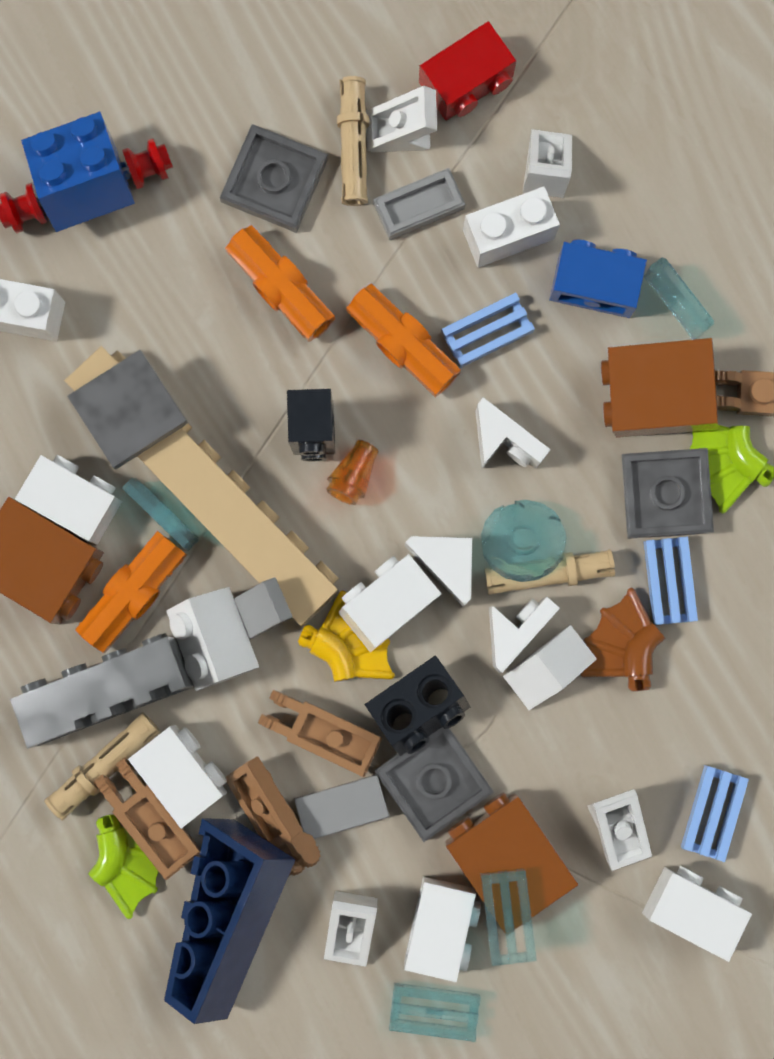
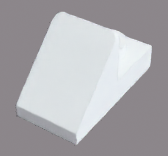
[366,86,437,152]
[475,397,551,469]
[489,597,560,673]
[588,789,652,871]

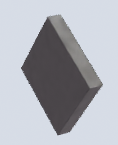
[220,124,328,233]
[67,350,188,469]
[622,448,714,539]
[374,727,494,842]

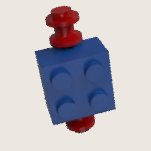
[0,111,174,234]

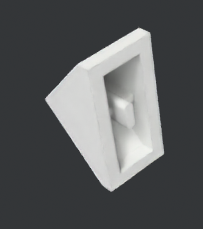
[523,129,572,198]
[405,536,472,607]
[503,625,597,710]
[324,891,378,967]

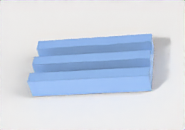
[441,293,535,368]
[643,536,698,625]
[681,765,749,862]

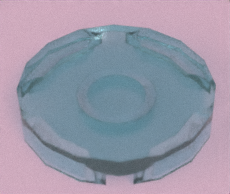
[481,500,567,582]

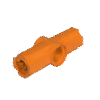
[225,225,335,342]
[346,283,461,398]
[75,531,187,653]

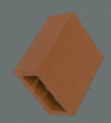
[601,338,719,438]
[0,497,104,625]
[444,792,578,936]

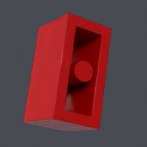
[419,21,517,121]

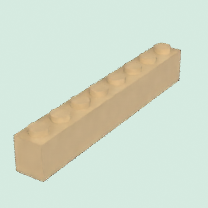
[64,346,339,627]

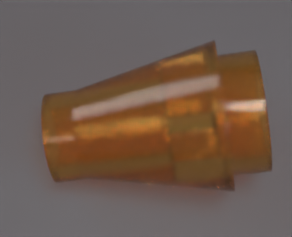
[326,440,379,505]

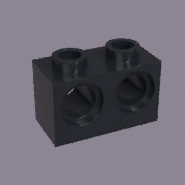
[287,389,336,462]
[364,655,471,756]

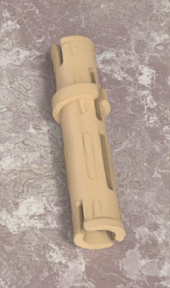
[337,76,369,206]
[484,549,615,595]
[44,712,161,821]

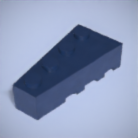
[164,818,296,1024]

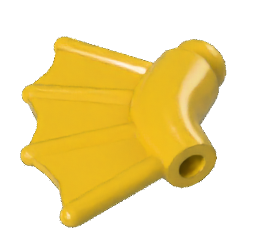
[298,590,395,682]

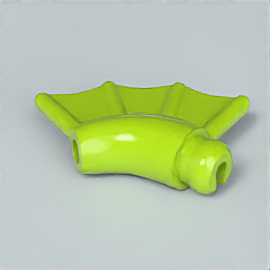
[690,425,774,514]
[88,814,159,919]

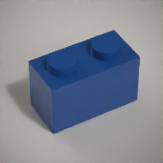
[549,240,647,318]

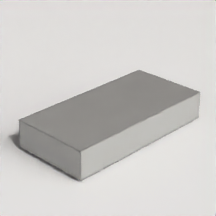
[373,168,466,240]
[234,577,292,640]
[294,774,389,839]

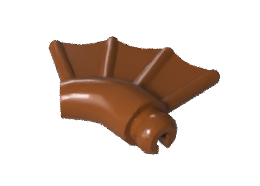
[580,588,666,692]

